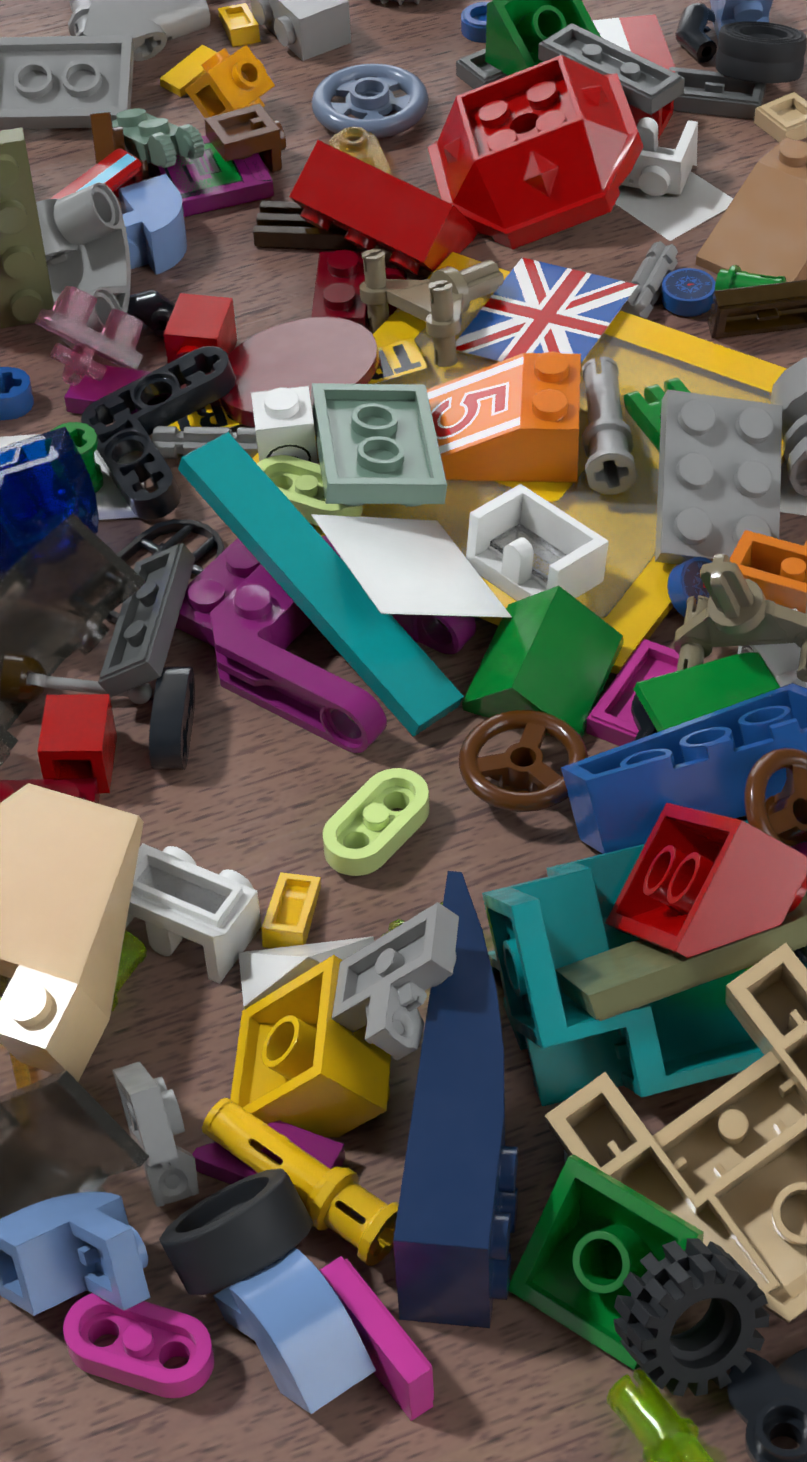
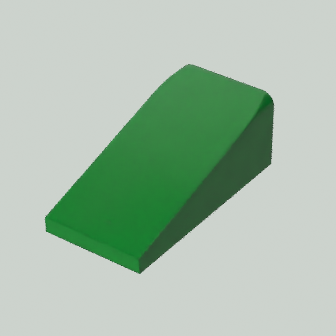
[633,652,780,732]

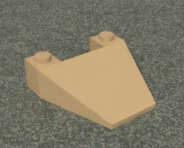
[0,783,144,1082]
[545,943,807,1323]

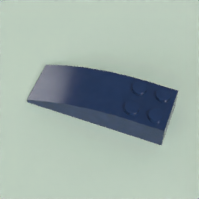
[393,871,518,1328]

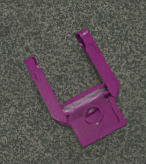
[176,535,476,753]

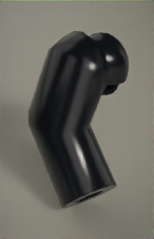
[675,3,717,63]

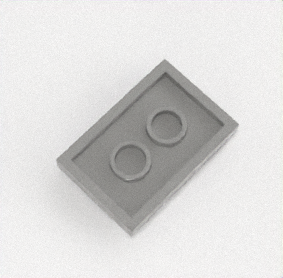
[0,35,135,129]
[655,389,782,565]

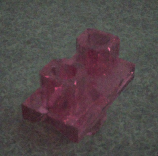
[35,286,143,387]

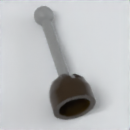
[0,653,152,704]

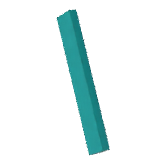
[178,432,464,737]

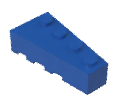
[561,683,807,854]

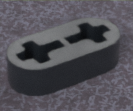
[149,666,195,770]

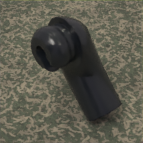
[124,290,175,338]

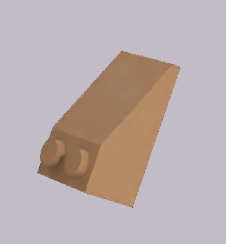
[696,137,807,282]

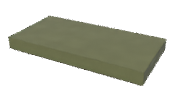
[555,891,807,1021]

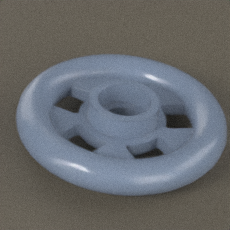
[312,63,429,139]

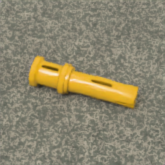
[202,1098,399,1266]

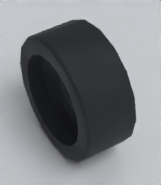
[159,1168,313,1295]

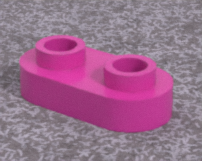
[63,1293,214,1398]

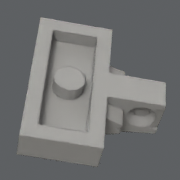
[332,902,459,1061]
[112,1061,199,1207]

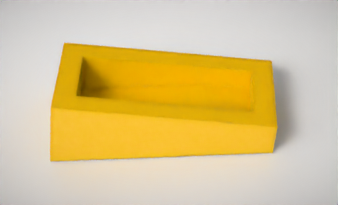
[218,3,261,47]
[160,44,217,97]
[261,872,321,948]

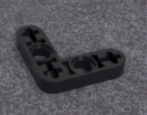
[81,346,236,520]

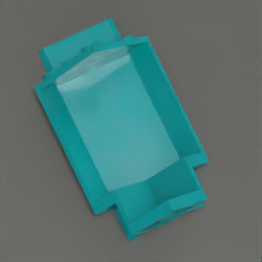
[482,819,807,1107]

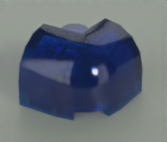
[0,427,99,586]

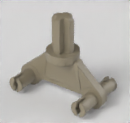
[359,249,504,367]
[673,554,807,683]

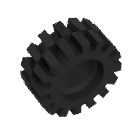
[614,1238,770,1396]

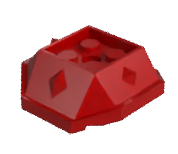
[427,55,644,249]

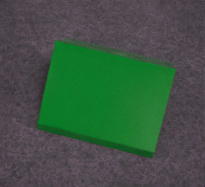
[485,0,601,76]
[462,585,624,738]
[509,1155,704,1370]

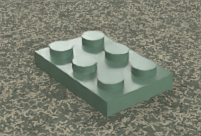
[311,383,447,507]

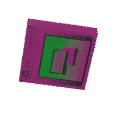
[152,135,274,217]

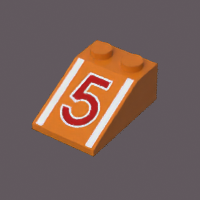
[427,352,581,483]

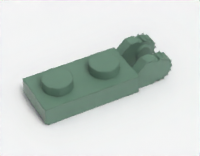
[112,108,205,168]

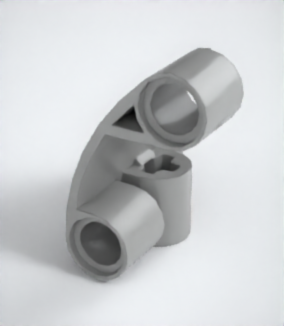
[83,0,210,61]
[36,182,131,350]

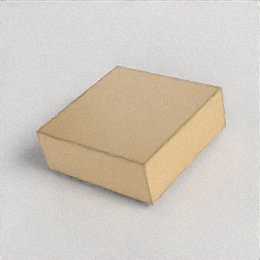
[754,92,807,143]

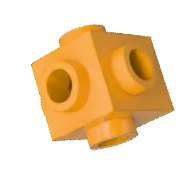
[185,44,275,118]

